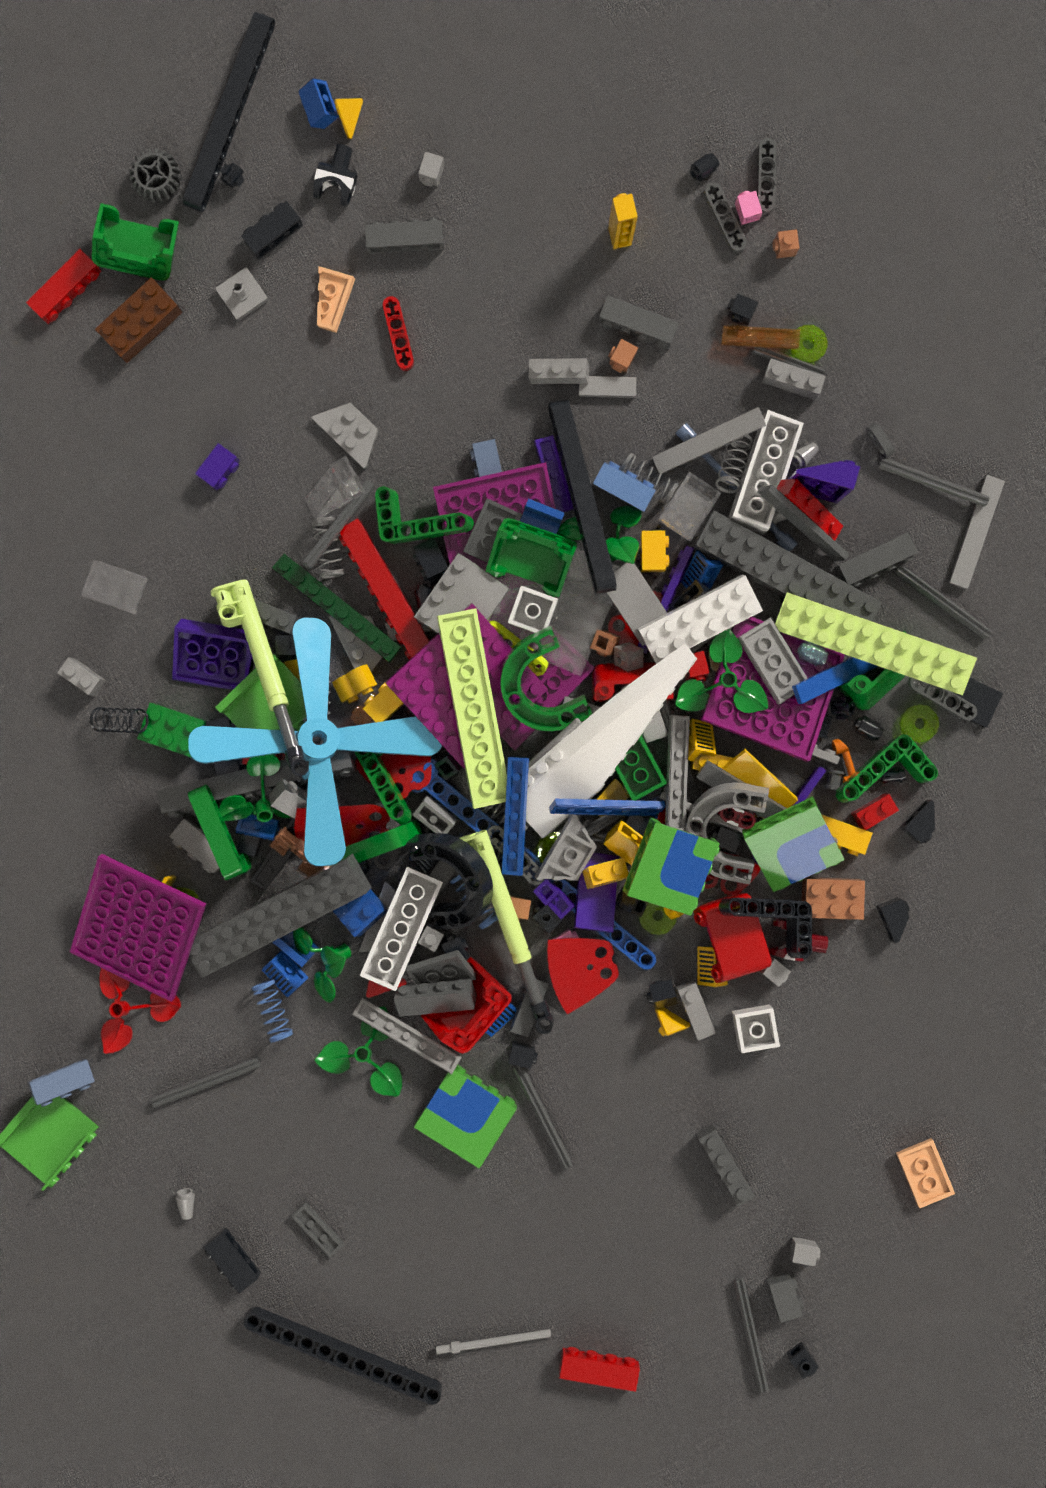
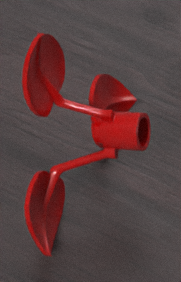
[99,968,181,1054]

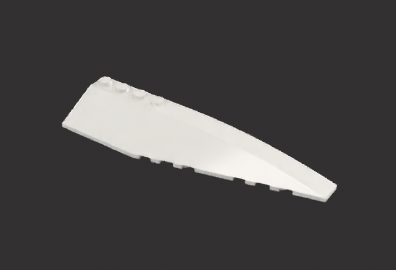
[526,644,697,838]

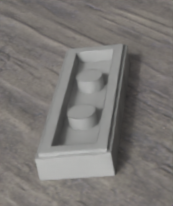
[579,376,636,398]

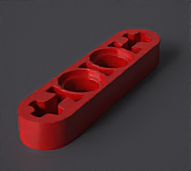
[383,296,414,371]

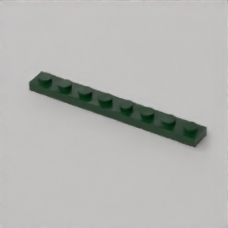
[272,554,402,663]

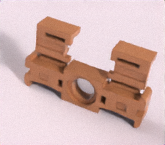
[269,827,328,877]

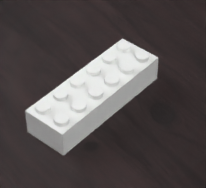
[728,410,804,535]
[637,575,763,664]
[360,867,443,991]

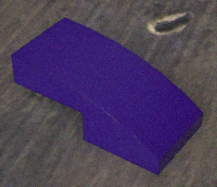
[533,879,576,919]

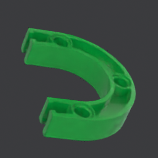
[501,626,593,731]

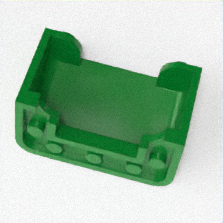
[92,203,179,281]
[485,518,577,597]
[837,631,906,711]

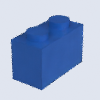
[298,79,339,129]

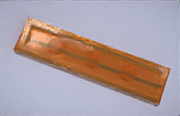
[722,325,800,349]

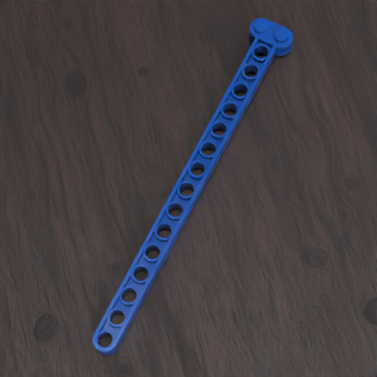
[411,759,656,970]

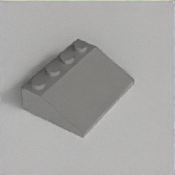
[414,553,509,634]

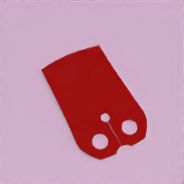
[294,804,390,846]

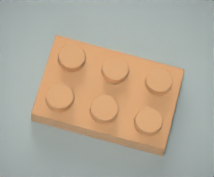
[896,1138,955,1208]

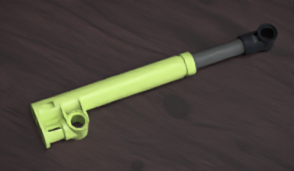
[211,580,310,782]
[460,830,554,1034]

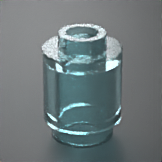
[797,641,828,666]

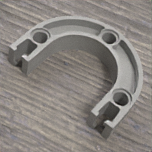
[686,782,769,885]

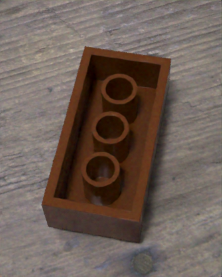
[95,277,183,363]

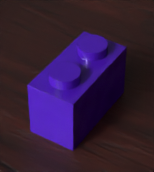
[195,443,240,491]

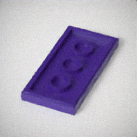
[574,853,619,933]

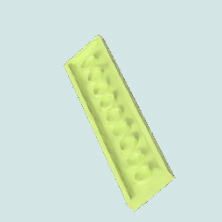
[775,592,977,695]
[437,608,507,809]

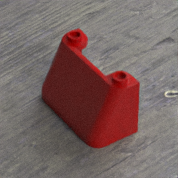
[592,663,673,702]
[693,893,772,983]
[421,957,512,1053]

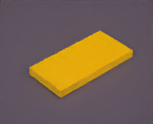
[722,749,798,819]

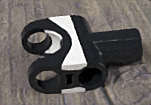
[313,144,358,207]

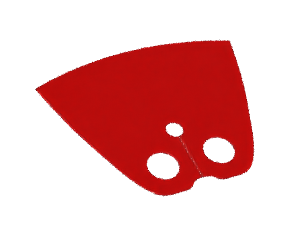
[355,752,432,801]
[547,938,619,1014]

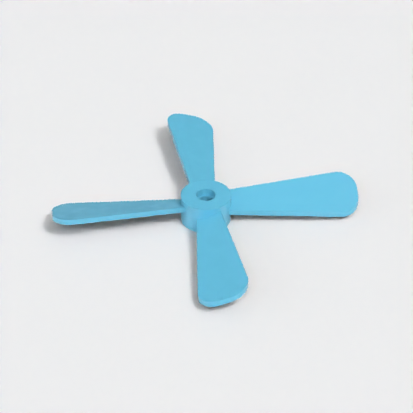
[188,618,442,867]

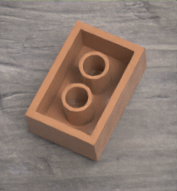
[802,877,865,920]

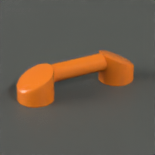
[832,739,855,792]

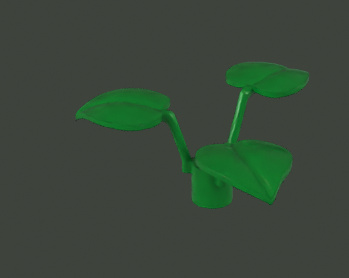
[557,506,642,564]
[675,628,768,713]
[219,754,291,822]
[293,927,351,1003]
[315,1006,402,1097]

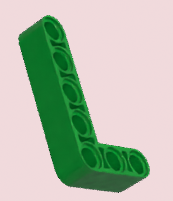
[375,486,474,544]
[836,734,938,803]
[354,751,412,825]
[188,784,251,880]
[342,819,423,863]

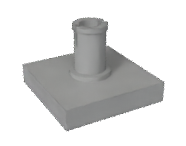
[215,267,269,321]

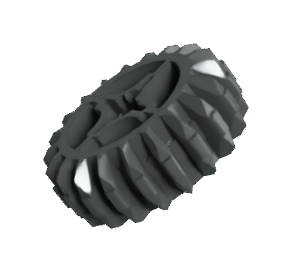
[129,148,182,203]

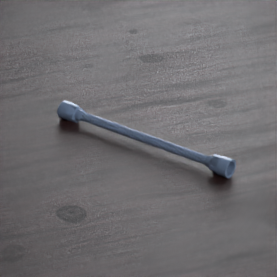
[675,423,798,552]

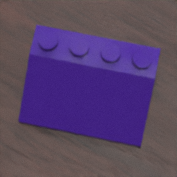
[789,460,860,504]
[172,619,253,690]

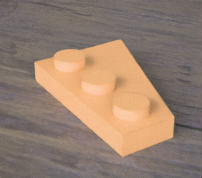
[317,266,355,333]

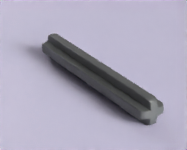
[752,344,825,375]

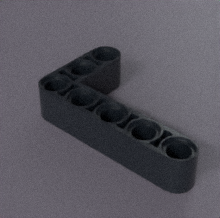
[719,898,812,958]

